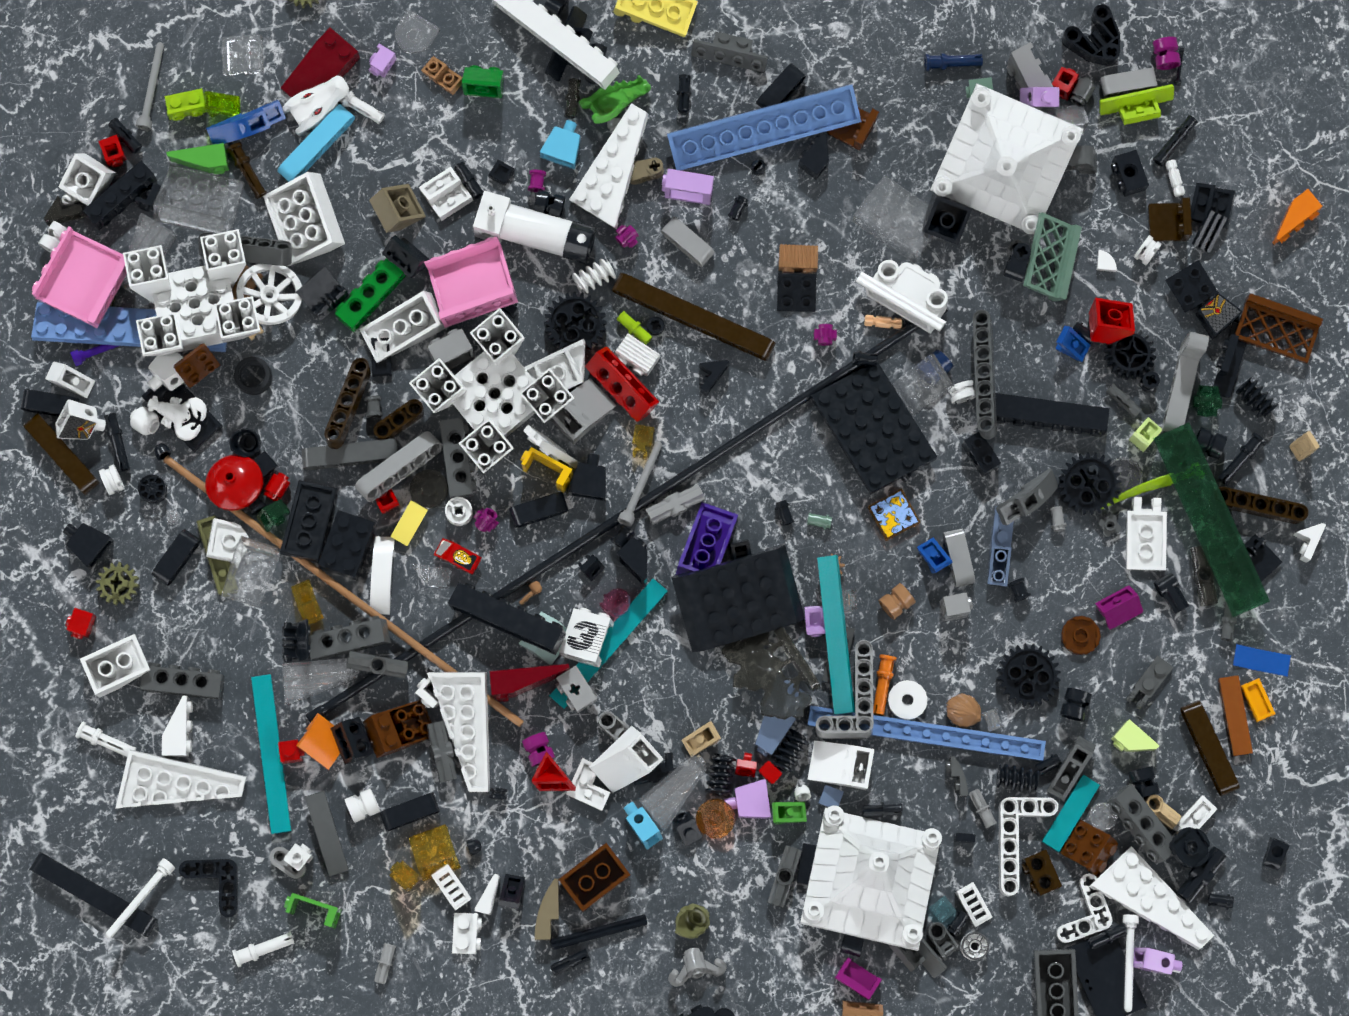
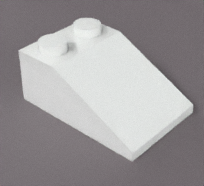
[80,634,150,697]

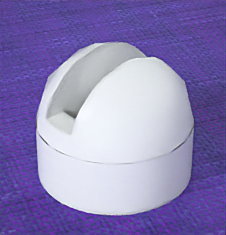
[794,784,811,802]

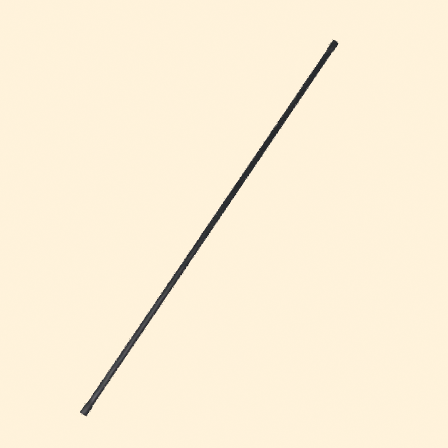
[305,309,948,723]

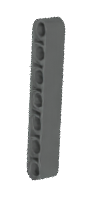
[973,309,997,440]

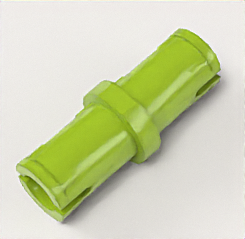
[617,311,653,345]

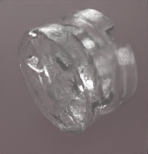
[1087,803,1117,831]

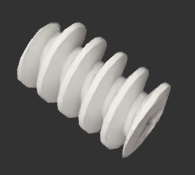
[572,259,616,294]

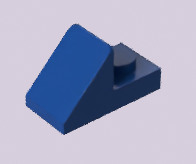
[1056,326,1091,362]
[917,537,953,574]

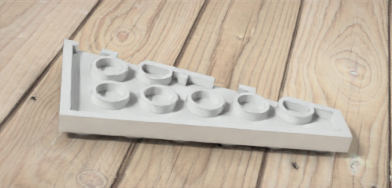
[569,103,649,229]
[1089,846,1214,950]

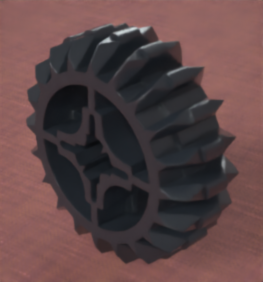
[1103,330,1156,380]

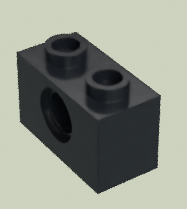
[1111,150,1149,197]
[962,432,1001,477]

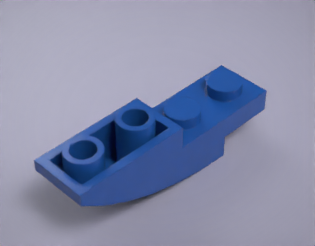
[206,100,286,145]

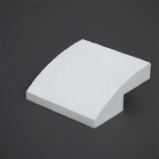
[419,167,474,221]

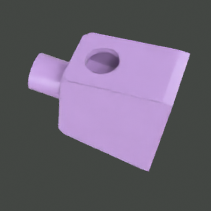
[1020,87,1059,108]
[724,779,771,819]
[1133,947,1182,975]

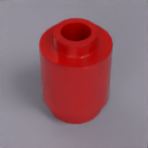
[263,472,290,502]

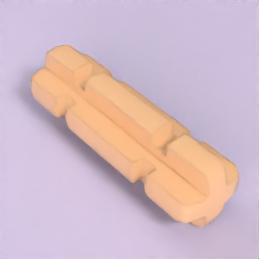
[864,315,902,329]

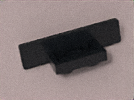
[545,6,593,81]
[1211,321,1251,398]

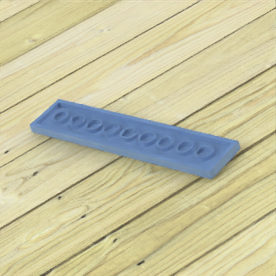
[667,84,861,171]
[31,302,227,352]

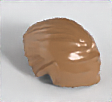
[946,693,981,728]

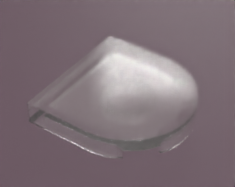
[395,9,440,54]

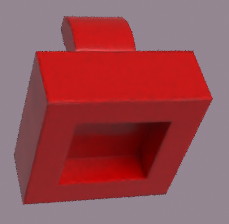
[735,753,757,777]

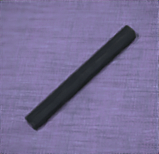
[550,914,648,950]

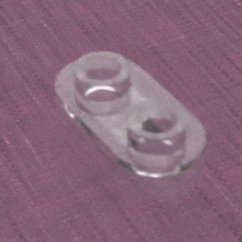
[811,421,835,448]

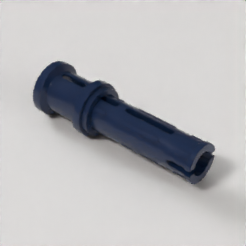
[924,53,983,71]

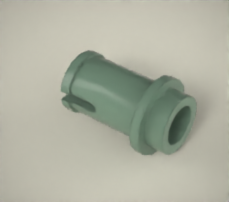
[807,513,832,530]

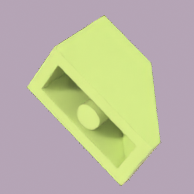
[1111,719,1159,752]

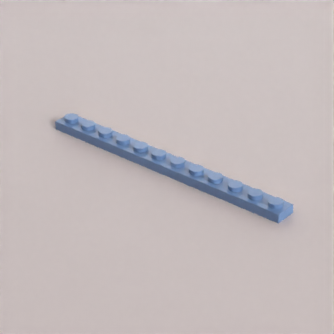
[807,706,1046,761]

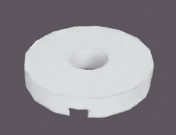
[888,680,927,720]

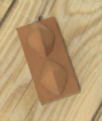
[842,1001,883,1016]

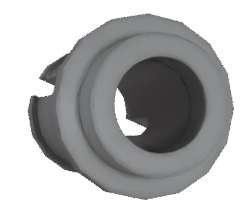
[1050,506,1067,532]

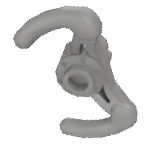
[668,948,727,987]

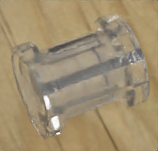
[981,708,1005,732]

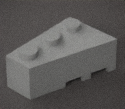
[1006,42,1053,110]

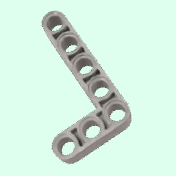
[1162,332,1209,435]
[815,640,874,739]

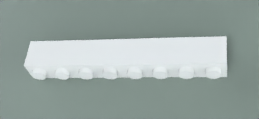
[492,0,620,90]

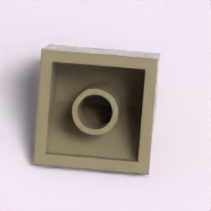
[369,184,426,233]

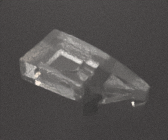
[412,564,452,589]

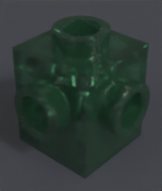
[1193,385,1222,417]

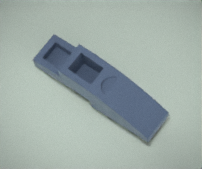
[987,506,1014,586]

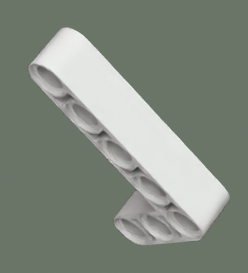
[998,797,1058,897]

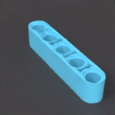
[277,104,355,182]

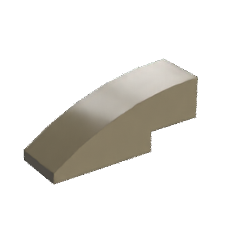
[534,879,559,940]

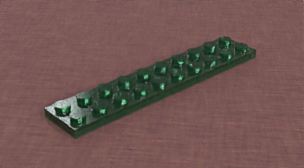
[1153,422,1270,617]

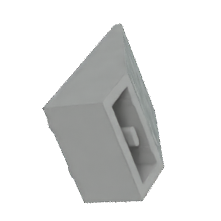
[550,378,616,445]

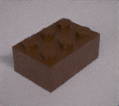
[558,843,631,912]

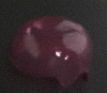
[599,588,631,617]

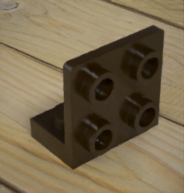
[1148,197,1192,242]

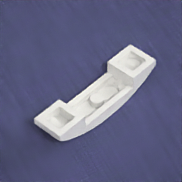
[370,536,395,615]

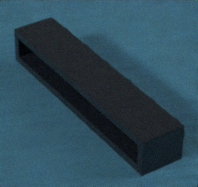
[990,393,1110,437]
[448,582,566,655]

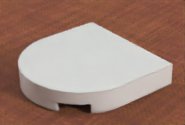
[206,518,249,561]

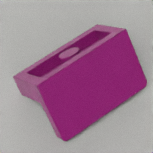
[1095,585,1143,630]

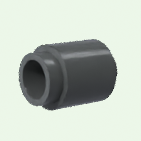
[1069,77,1096,107]

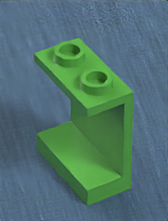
[284,893,342,929]

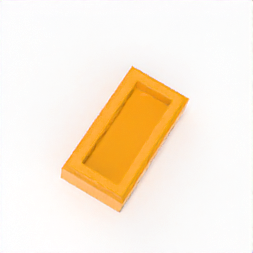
[1241,678,1275,722]

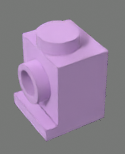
[369,44,396,77]

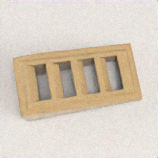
[1289,431,1319,461]

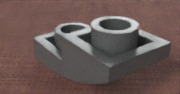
[945,756,968,798]

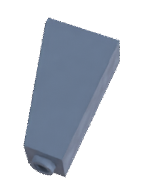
[755,674,811,757]

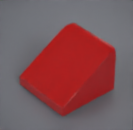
[758,761,782,785]

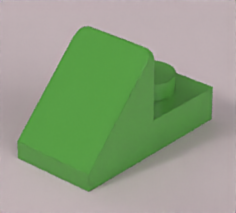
[772,802,807,824]

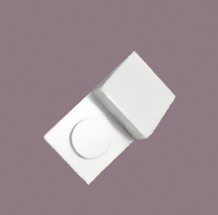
[1293,523,1326,563]

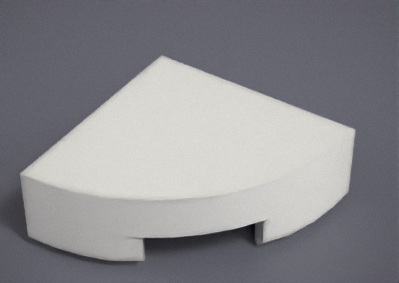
[1096,250,1117,272]

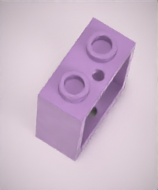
[662,169,714,205]

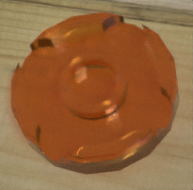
[695,799,736,839]

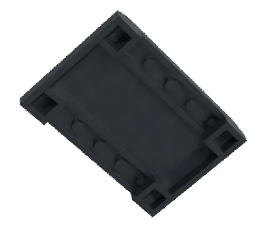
[671,543,805,652]

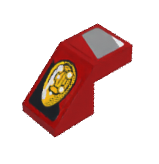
[434,538,482,575]

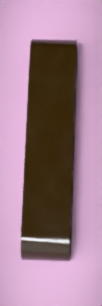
[324,358,371,449]
[23,413,100,496]
[1211,487,1308,524]
[1180,700,1240,797]

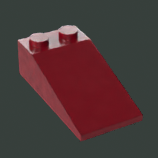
[281,27,360,98]
[489,664,570,702]

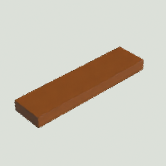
[1218,675,1253,757]

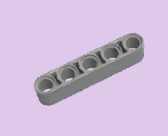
[355,431,443,502]

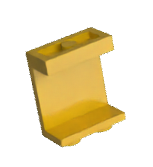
[520,447,573,493]

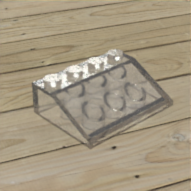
[153,165,245,233]
[852,175,935,264]

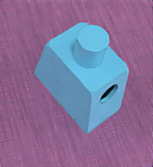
[540,120,580,170]
[624,802,663,850]

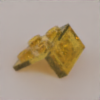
[409,824,461,881]

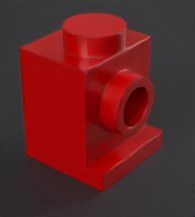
[1052,67,1079,101]
[98,135,127,167]

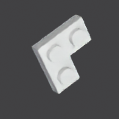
[566,758,610,811]

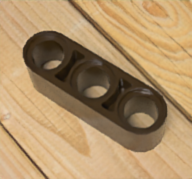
[374,399,424,440]

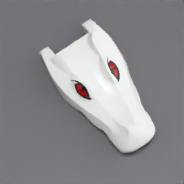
[282,76,350,136]

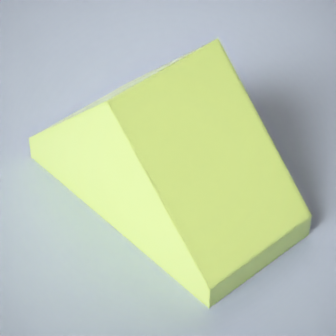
[1129,417,1162,452]

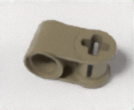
[630,158,664,185]

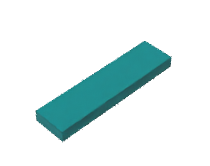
[1041,775,1100,852]

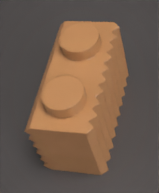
[778,244,818,273]

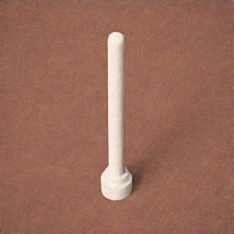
[105,858,175,939]
[1123,915,1139,1012]

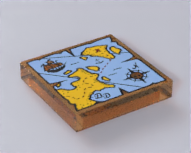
[867,489,920,541]

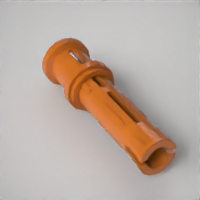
[873,654,897,716]

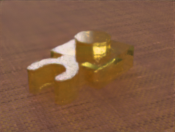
[632,424,655,460]

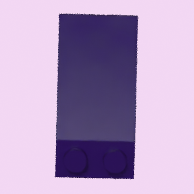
[675,502,738,575]

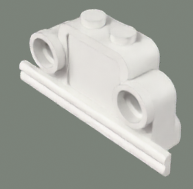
[856,260,948,334]

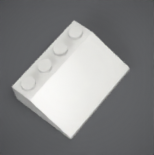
[263,172,345,266]

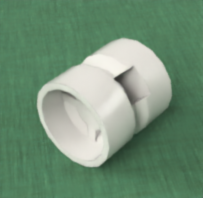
[38,221,67,253]
[345,788,380,823]

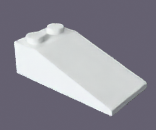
[359,291,447,363]

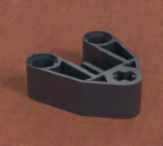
[1062,4,1120,66]

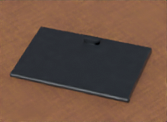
[1065,928,1148,1016]

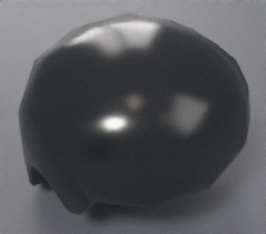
[229,428,261,457]

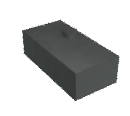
[1033,949,1079,1016]

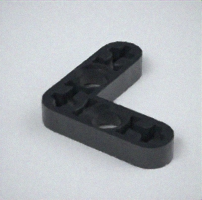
[179,859,238,918]

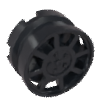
[138,474,168,504]

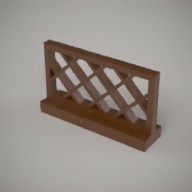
[1235,293,1323,364]

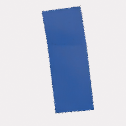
[1233,644,1291,677]

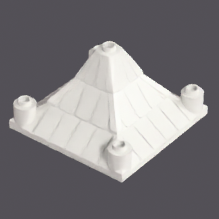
[930,83,1083,235]
[800,806,942,951]

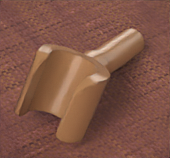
[519,581,542,605]

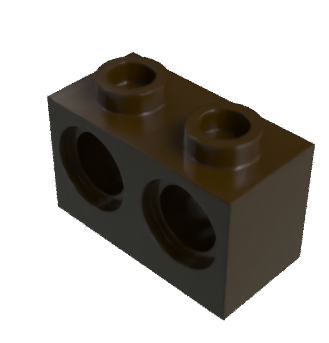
[1021,850,1062,897]

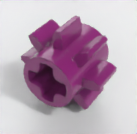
[615,225,639,248]
[814,324,837,346]
[474,508,499,532]

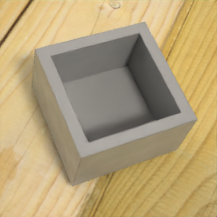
[427,328,475,370]

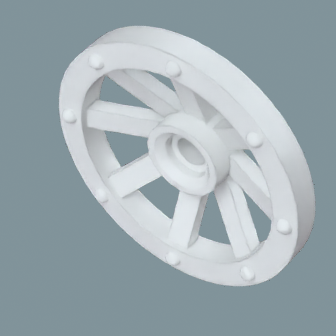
[236,264,302,325]

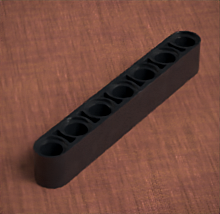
[29,852,158,937]

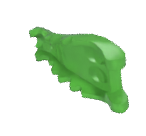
[579,75,651,124]

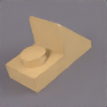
[682,721,721,757]

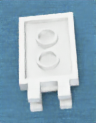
[1126,497,1167,571]

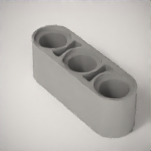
[1100,68,1158,98]
[661,217,715,267]
[943,528,975,587]

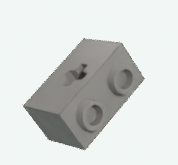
[940,592,973,622]
[555,666,597,714]

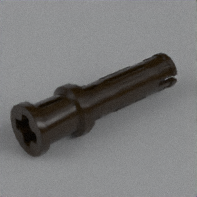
[226,142,267,199]

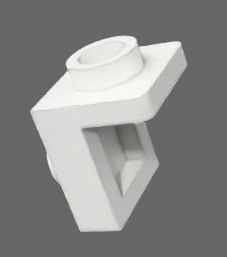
[415,678,439,708]
[284,843,313,871]

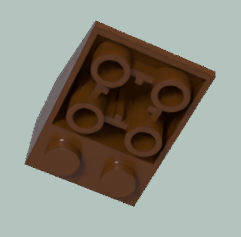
[363,700,432,758]

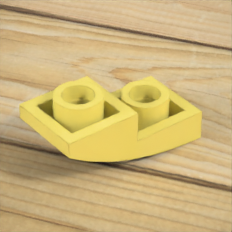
[390,500,428,546]

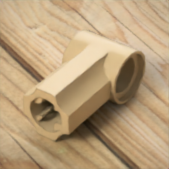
[1144,795,1181,830]

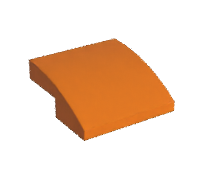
[296,713,340,770]

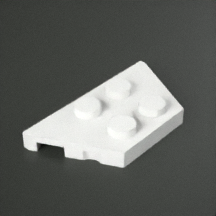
[524,339,585,390]
[523,425,580,469]

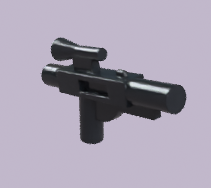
[634,753,693,787]

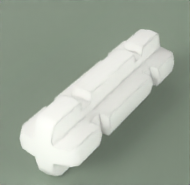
[1165,160,1185,197]

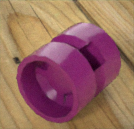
[1152,37,1181,70]
[522,732,556,767]

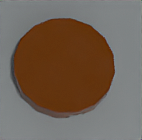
[1061,616,1101,655]

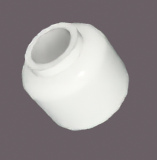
[130,407,160,436]

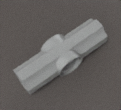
[645,484,705,525]

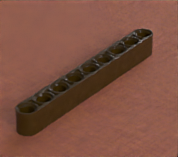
[612,273,776,361]

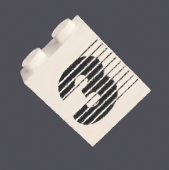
[559,608,614,667]

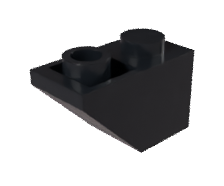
[798,132,829,180]

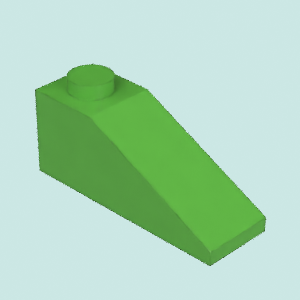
[167,143,229,175]

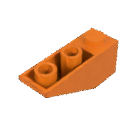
[1273,189,1323,245]

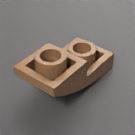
[421,56,463,95]

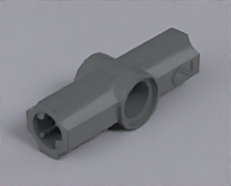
[346,651,408,679]
[426,721,457,783]
[767,845,802,908]

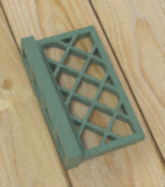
[1023,212,1082,301]

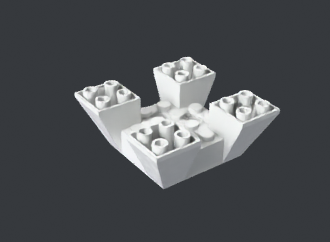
[123,229,260,356]
[409,308,575,474]

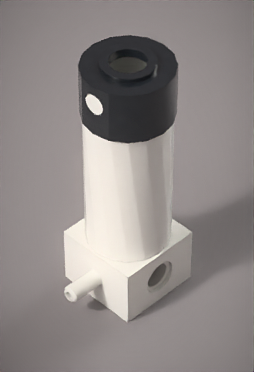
[473,191,596,264]

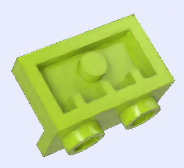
[165,88,207,121]

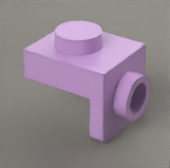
[804,606,825,637]

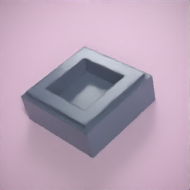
[818,785,844,807]

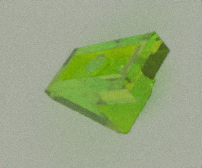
[204,91,240,118]

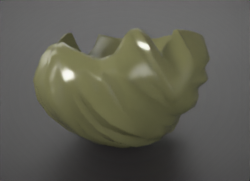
[675,903,710,939]

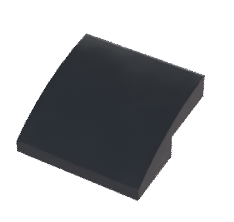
[1191,183,1236,229]

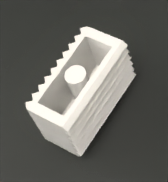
[615,334,660,377]

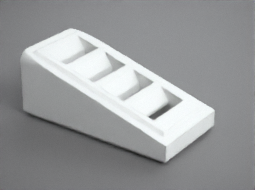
[431,864,471,910]
[474,874,500,915]
[955,882,992,927]

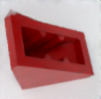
[532,751,576,791]

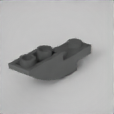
[996,468,1058,525]

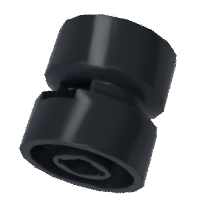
[533,189,566,218]
[1192,427,1227,460]
[1060,688,1092,722]
[1128,766,1161,798]

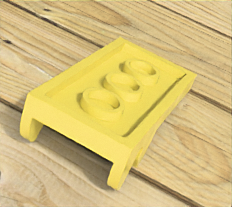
[613,0,698,37]

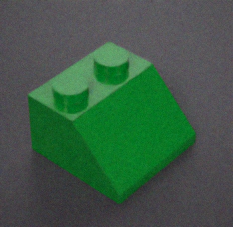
[462,65,504,98]

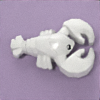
[147,396,207,441]

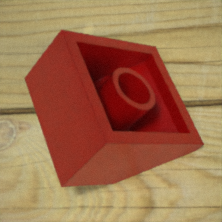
[1089,297,1135,344]

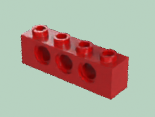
[585,346,659,422]

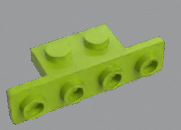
[1099,84,1174,125]

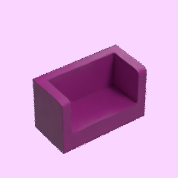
[834,957,882,1000]

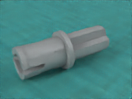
[969,789,997,828]
[374,943,396,984]

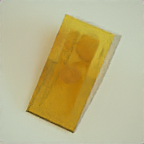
[291,579,324,625]
[389,860,422,892]

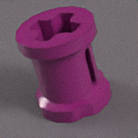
[528,169,546,193]

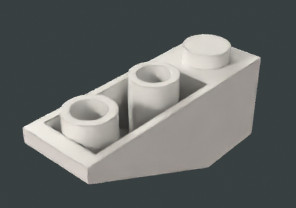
[162,696,193,757]

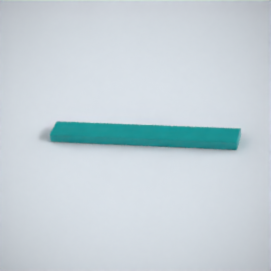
[817,555,855,715]
[549,578,668,709]
[251,674,292,834]

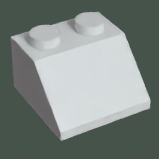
[58,153,116,206]

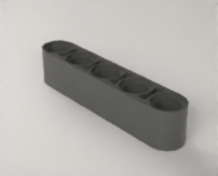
[198,232,292,266]
[301,439,398,470]

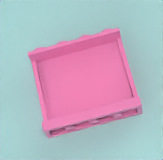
[32,226,127,328]
[424,236,518,328]

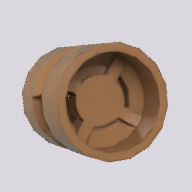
[878,583,916,620]

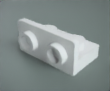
[452,913,482,954]

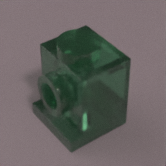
[256,499,290,532]

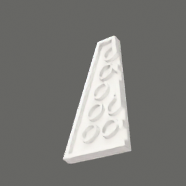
[427,672,490,792]
[115,750,247,809]

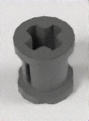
[364,396,383,419]

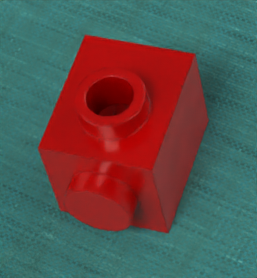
[65,608,96,640]
[278,739,305,764]

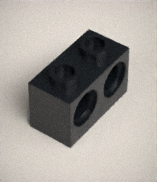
[331,717,374,765]

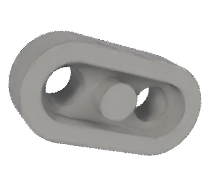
[270,847,306,879]

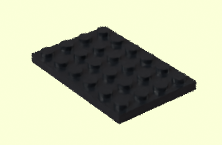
[810,363,937,495]

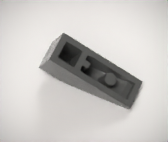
[1047,736,1096,801]

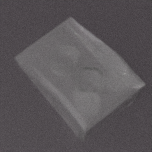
[222,536,280,608]

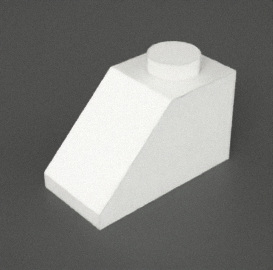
[45,362,95,398]

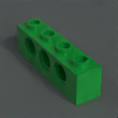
[335,258,406,333]

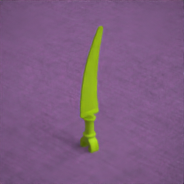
[1101,462,1205,509]

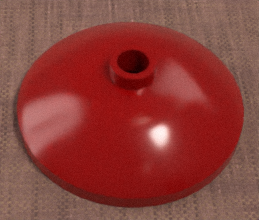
[205,454,263,511]

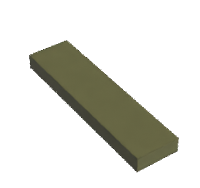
[196,515,238,596]

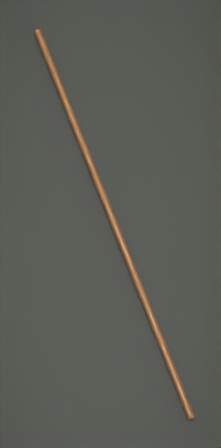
[163,456,524,728]

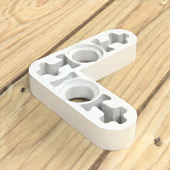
[1056,873,1112,943]

